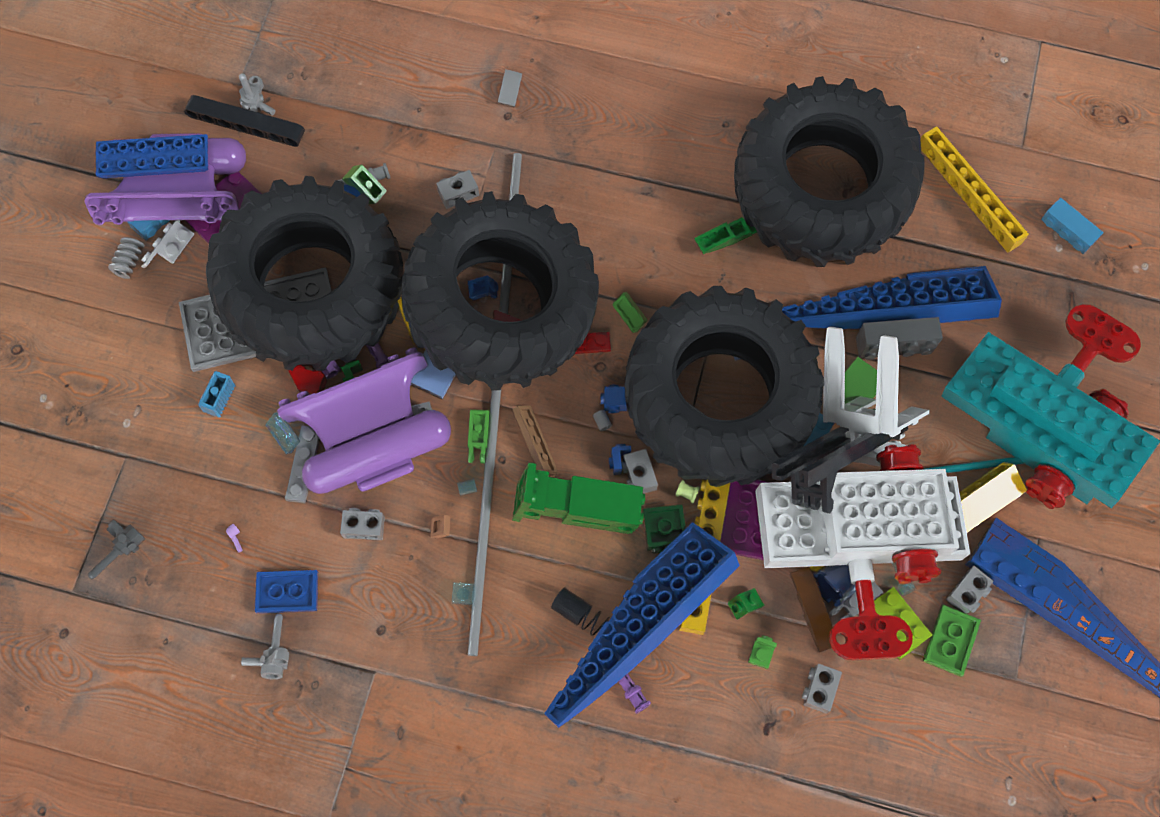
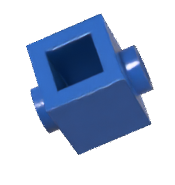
[600,384,627,413]

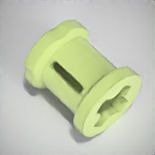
[675,480,700,503]

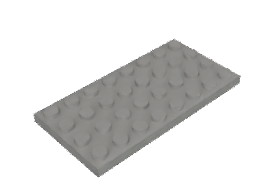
[179,268,332,372]

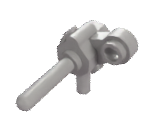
[239,73,276,116]
[241,614,289,680]

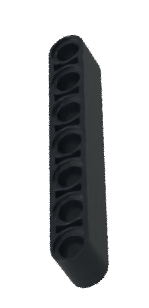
[184,95,305,147]

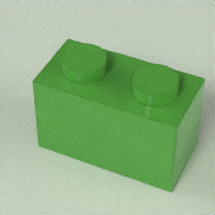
[342,165,387,205]

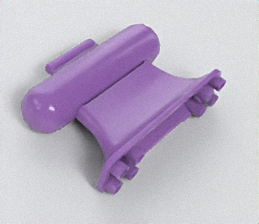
[84,133,246,225]
[277,348,451,494]

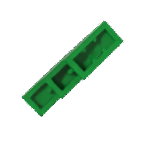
[694,217,757,254]

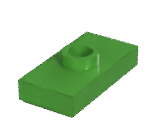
[612,292,648,333]

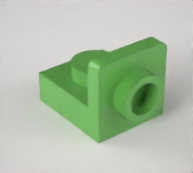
[748,635,777,669]

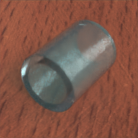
[457,479,477,496]

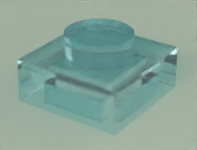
[452,582,474,605]

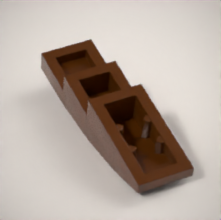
[790,567,837,653]

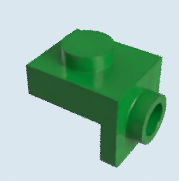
[341,360,363,382]
[728,588,765,620]

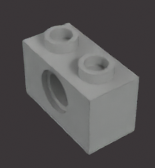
[436,170,479,209]
[621,449,658,494]

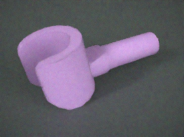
[226,524,243,553]

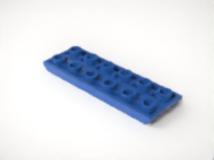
[96,134,208,178]

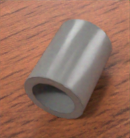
[593,410,612,431]

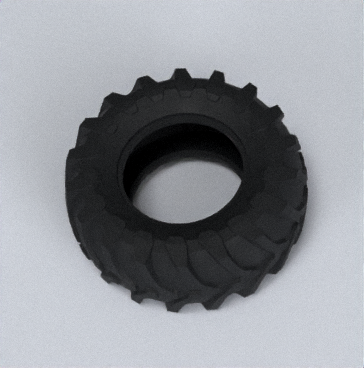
[734,76,925,267]
[206,176,404,371]
[402,191,599,391]
[624,286,824,487]

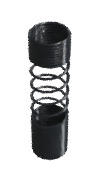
[551,587,610,636]

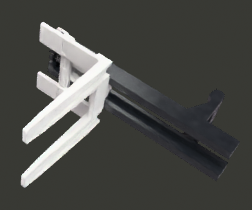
[772,327,929,514]

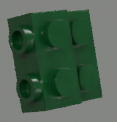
[643,505,686,554]

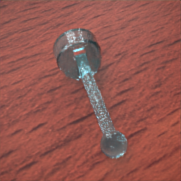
[891,563,916,596]

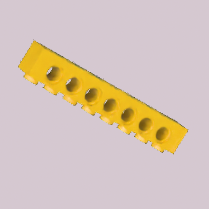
[920,126,1029,253]
[679,479,730,635]

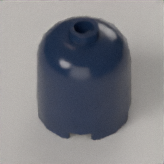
[813,565,856,607]

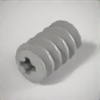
[108,237,145,279]

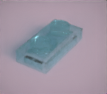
[265,412,300,454]

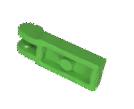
[468,410,490,463]

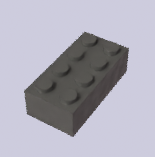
[856,317,943,360]

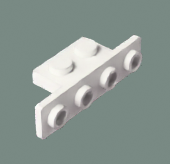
[141,220,194,268]

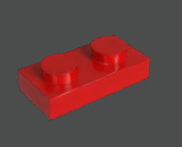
[575,332,611,354]

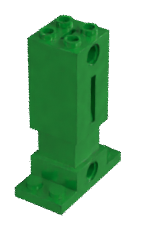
[512,463,645,534]

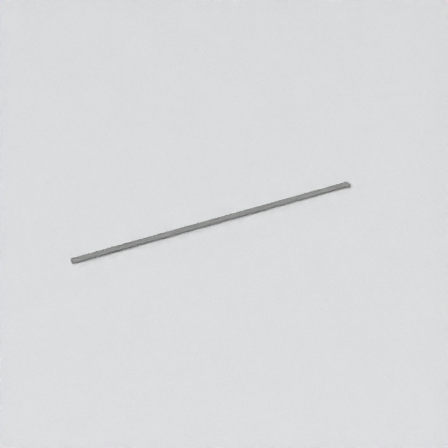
[468,153,522,656]

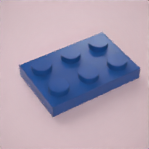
[255,570,318,613]

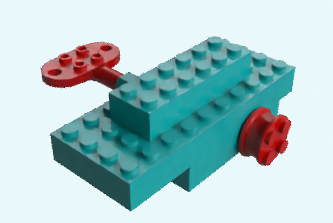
[941,304,1160,509]

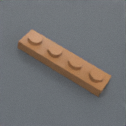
[513,405,559,477]

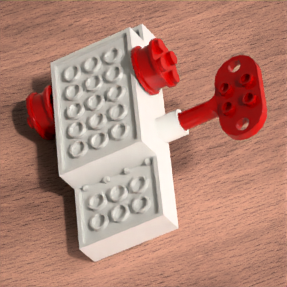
[755,444,970,660]

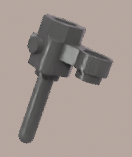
[88,519,145,579]

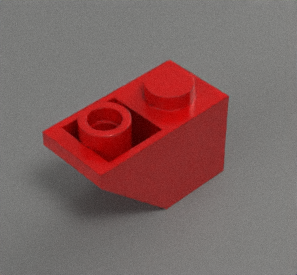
[288,365,327,395]

